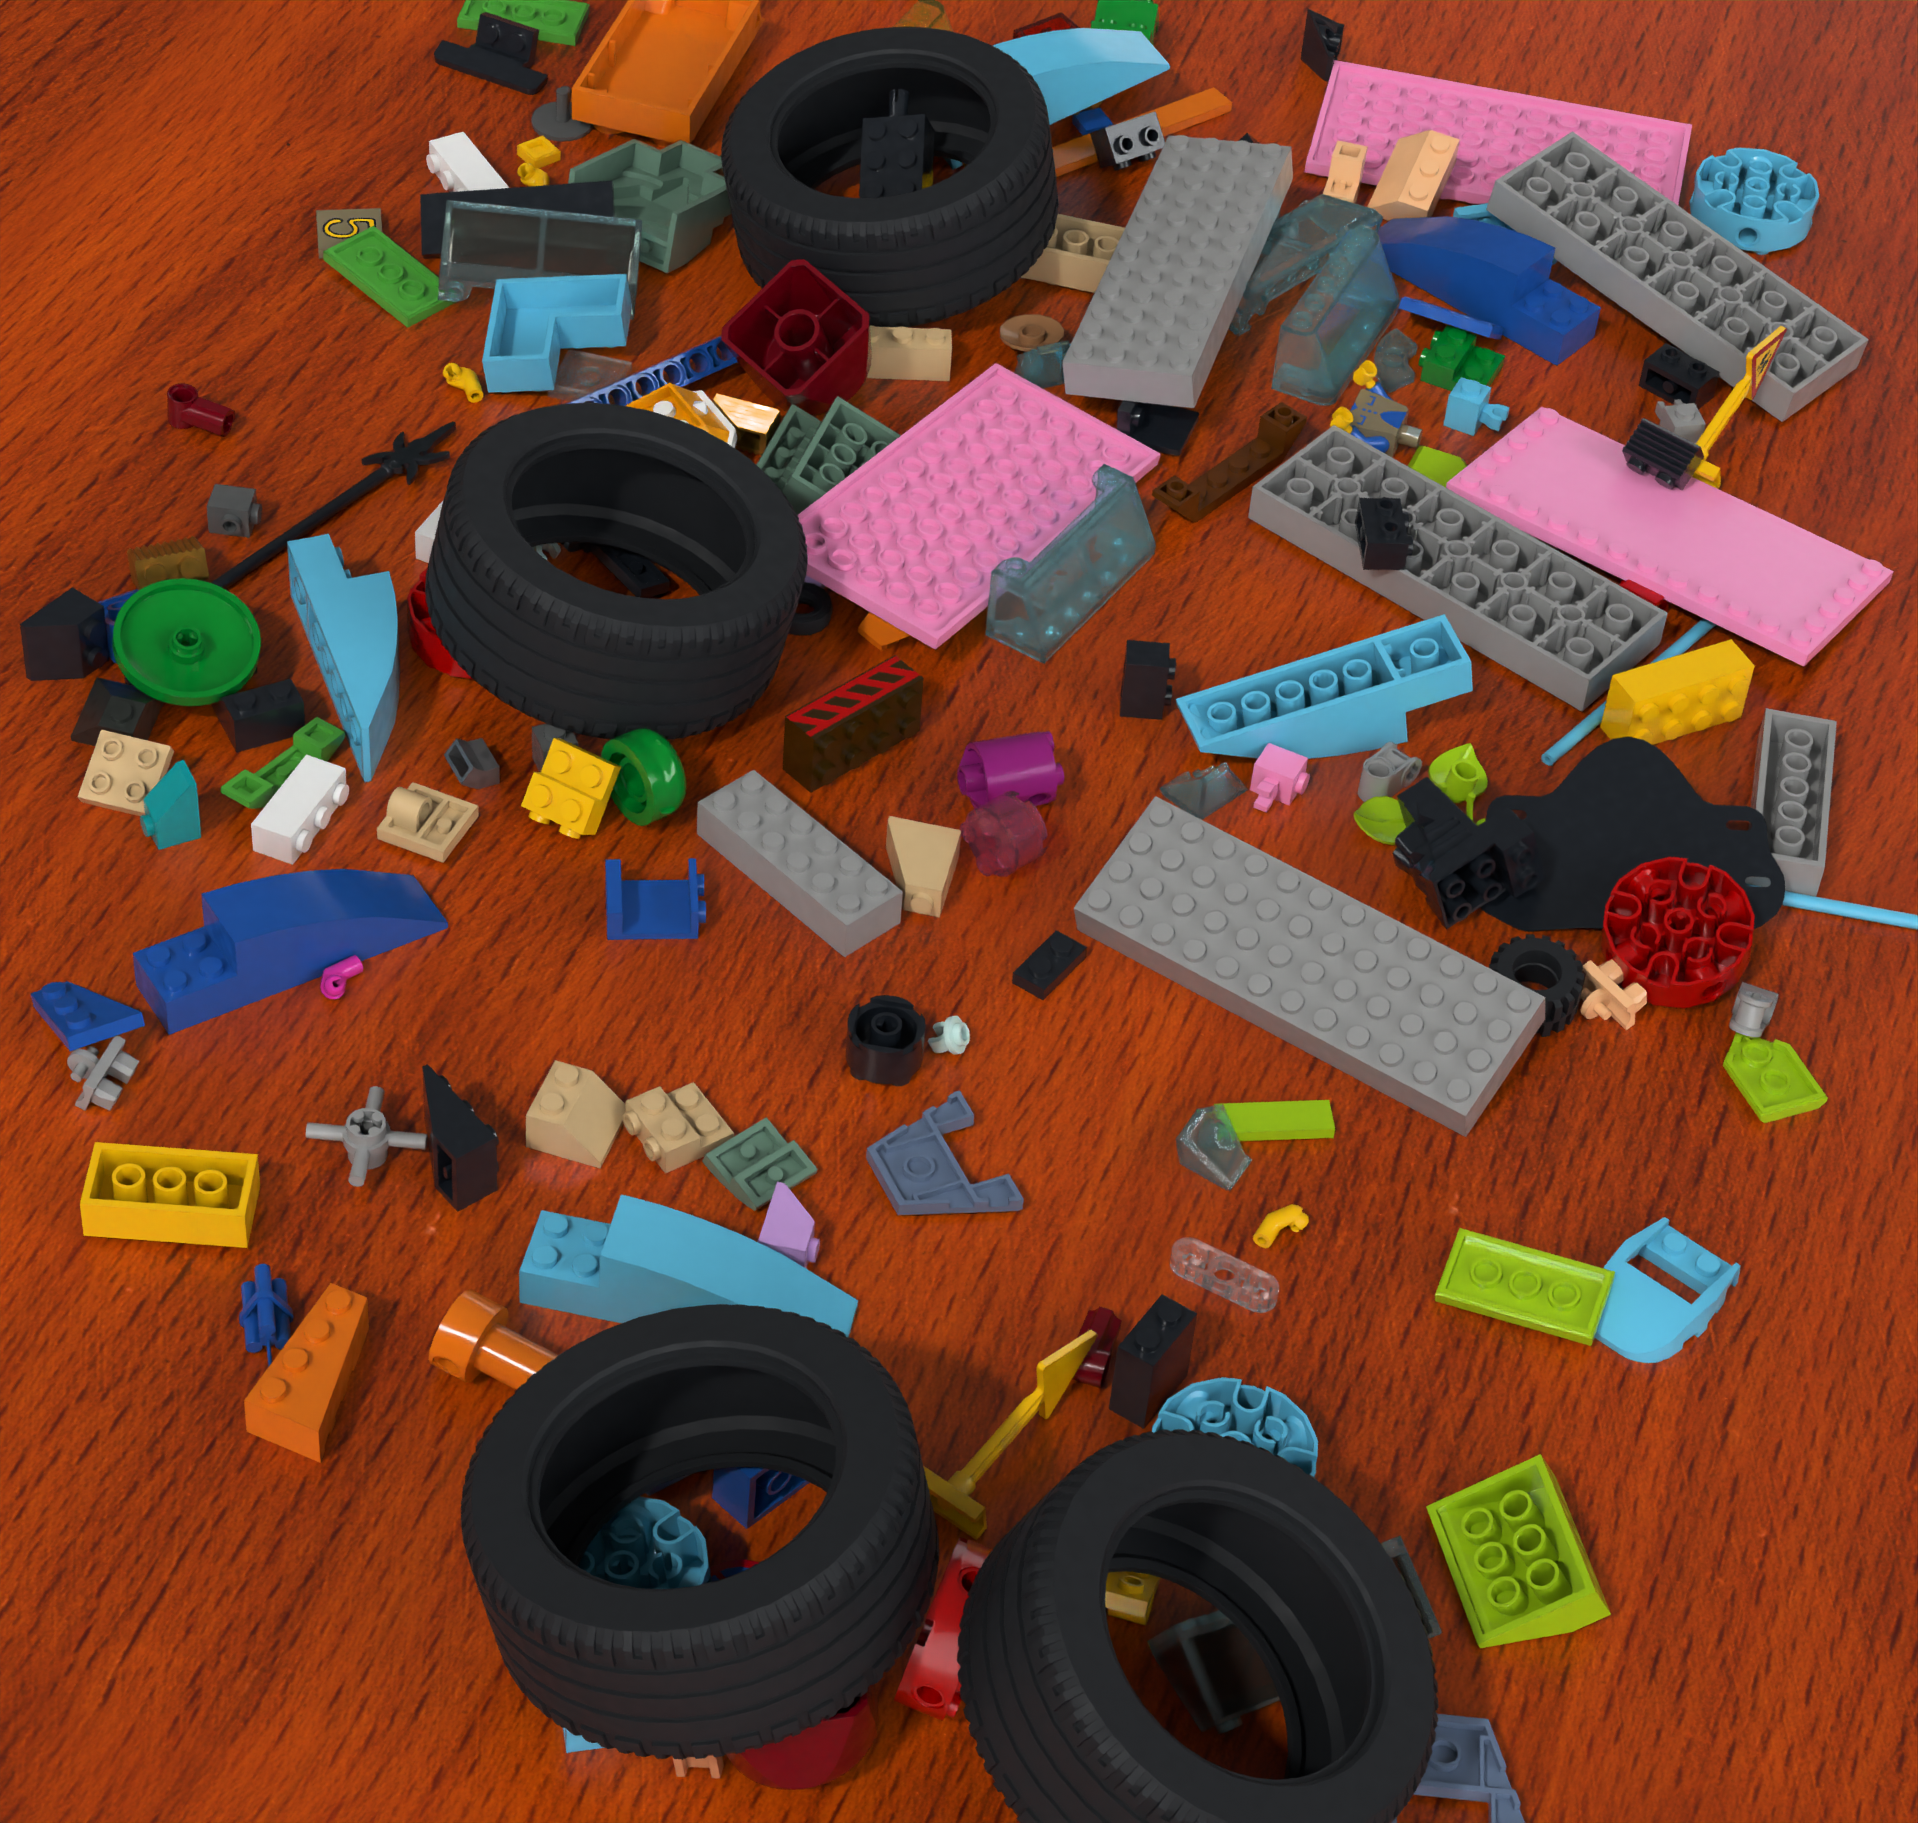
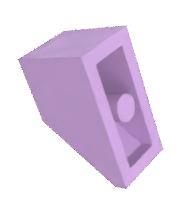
[758,1182,820,1269]

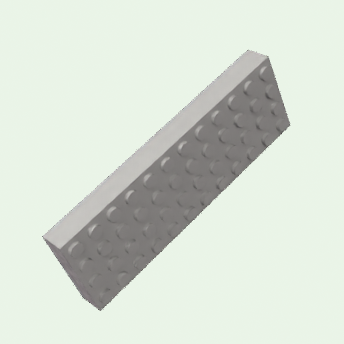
[1486,132,1869,422]
[1062,135,1293,408]
[1248,425,1668,711]
[1074,796,1546,1137]

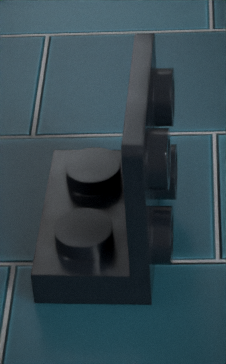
[1117,400,1199,456]

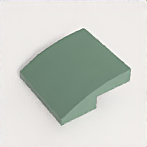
[702,1117,818,1211]

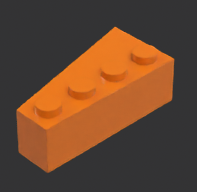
[244,1283,369,1463]

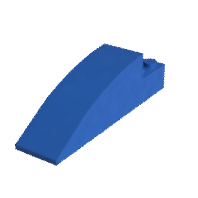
[1354,216,1601,366]
[133,869,448,1035]

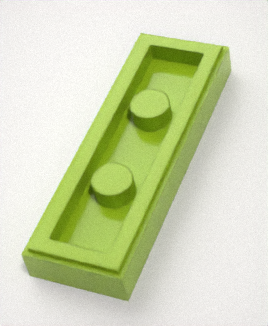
[1213,1100,1335,1142]

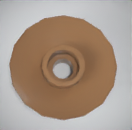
[1000,314,1064,353]

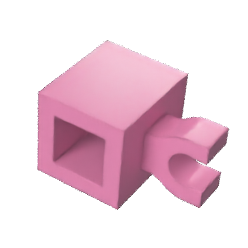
[1250,743,1310,813]

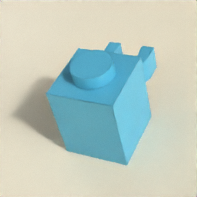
[1443,377,1510,436]

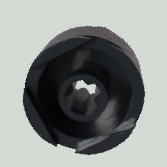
[846,995,926,1086]

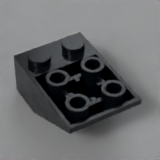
[422,1064,499,1212]

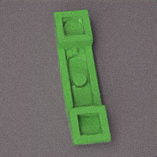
[221,717,345,809]

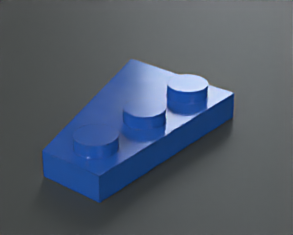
[30,981,145,1051]

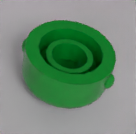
[601,728,686,826]

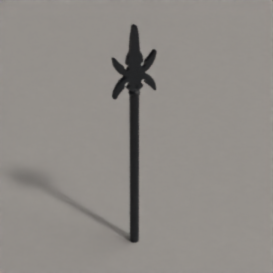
[211,421,457,589]

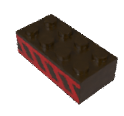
[782,655,924,793]

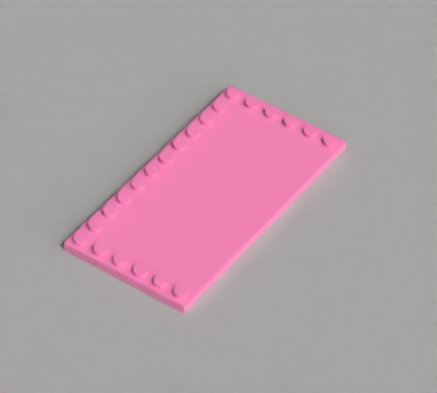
[1304,60,1692,205]
[797,363,1160,650]
[1446,406,1894,666]

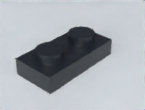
[1012,930,1087,1000]

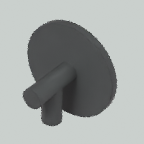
[531,86,593,141]

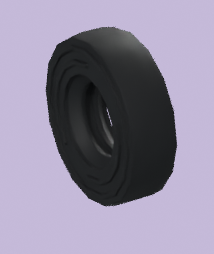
[788,582,833,636]

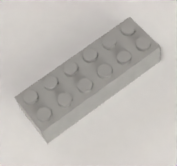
[1745,708,1837,896]
[697,770,903,957]

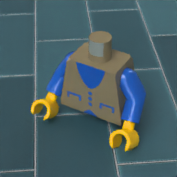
[1330,360,1423,458]

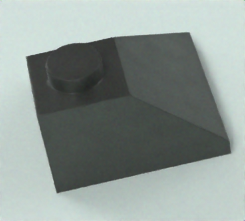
[70,677,164,746]

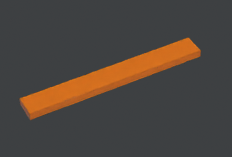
[1052,87,1233,177]

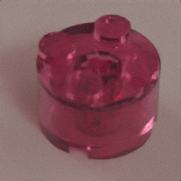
[960,791,1048,877]

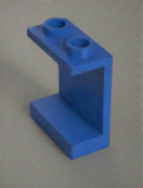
[605,858,706,940]

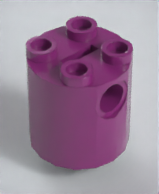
[957,731,1064,815]

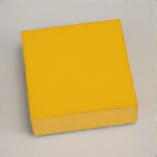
[517,136,561,168]

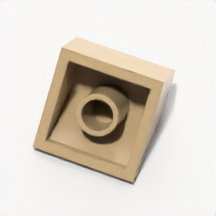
[526,1060,626,1169]

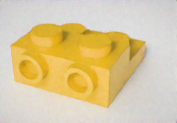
[521,738,621,839]

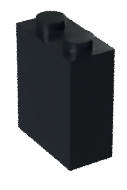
[1109,1294,1197,1429]

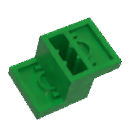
[1091,0,1159,45]

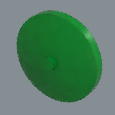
[112,578,261,706]

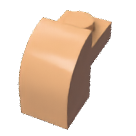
[1321,140,1368,210]

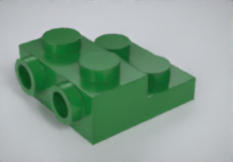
[1418,325,1505,391]

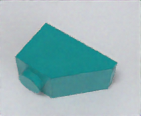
[140,760,201,850]

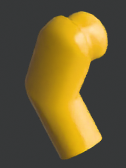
[517,163,549,187]
[443,363,484,403]
[1253,1204,1309,1248]

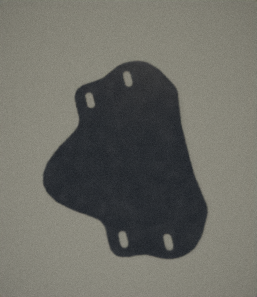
[1480,737,1785,932]

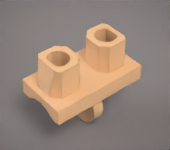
[1580,959,1647,1030]

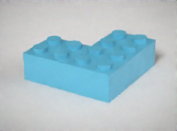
[482,274,632,393]

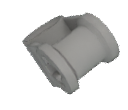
[1357,742,1422,802]
[1729,982,1779,1037]

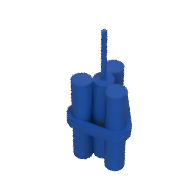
[239,1264,294,1367]

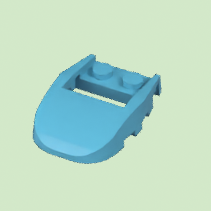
[1594,1217,1741,1363]

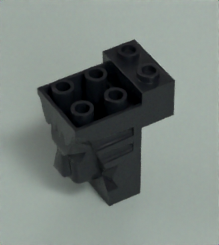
[1392,777,1545,929]

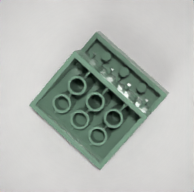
[756,396,901,515]

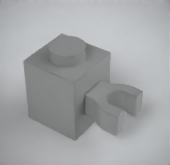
[1655,399,1706,444]

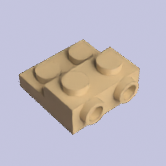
[623,1082,734,1174]

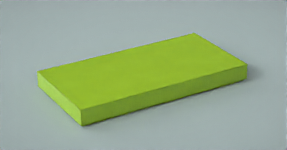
[1435,1228,1615,1346]

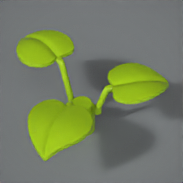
[1353,743,1488,845]

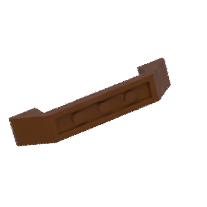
[1152,402,1307,522]

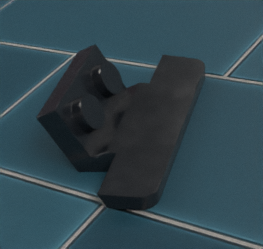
[434,12,548,95]

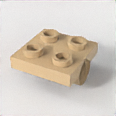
[78,730,174,816]
[377,782,479,863]

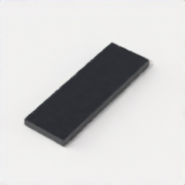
[420,181,616,259]

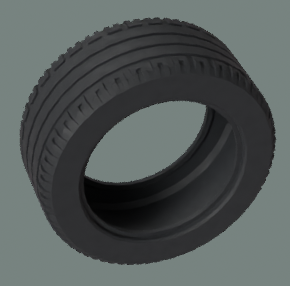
[721,27,1058,327]
[425,403,808,740]
[461,1304,939,1760]
[957,1429,1438,1823]

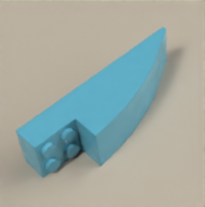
[943,28,1170,170]
[287,534,400,782]
[1176,614,1473,759]
[519,1194,858,1338]

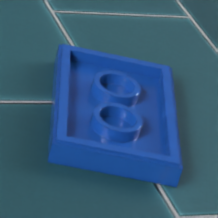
[1398,296,1504,340]

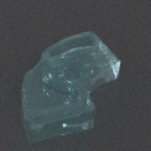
[1373,328,1418,393]

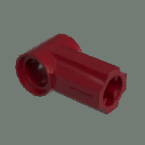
[167,383,235,437]
[1071,1307,1122,1388]

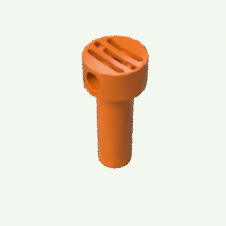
[428,1289,558,1390]

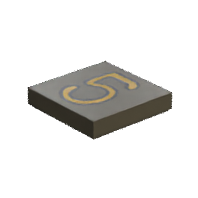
[316,208,382,259]

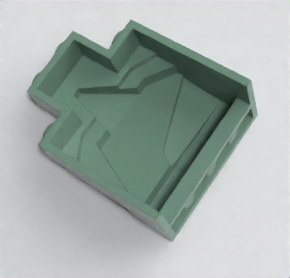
[568,139,732,273]

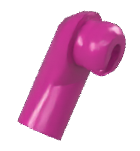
[320,955,363,999]

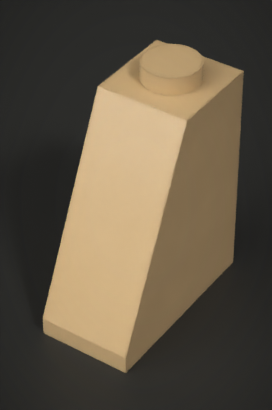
[886,816,962,917]

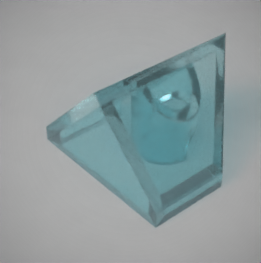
[1014,340,1070,388]
[1159,762,1249,820]
[1176,1104,1252,1190]

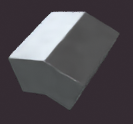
[444,738,500,789]

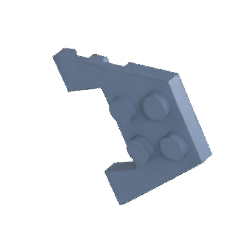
[866,1090,1024,1215]
[1391,1713,1525,1823]

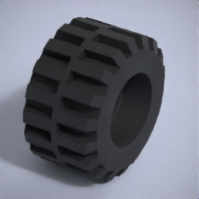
[1489,934,1584,1038]

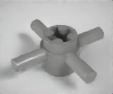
[306,1086,428,1187]

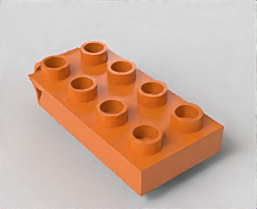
[572,0,765,147]

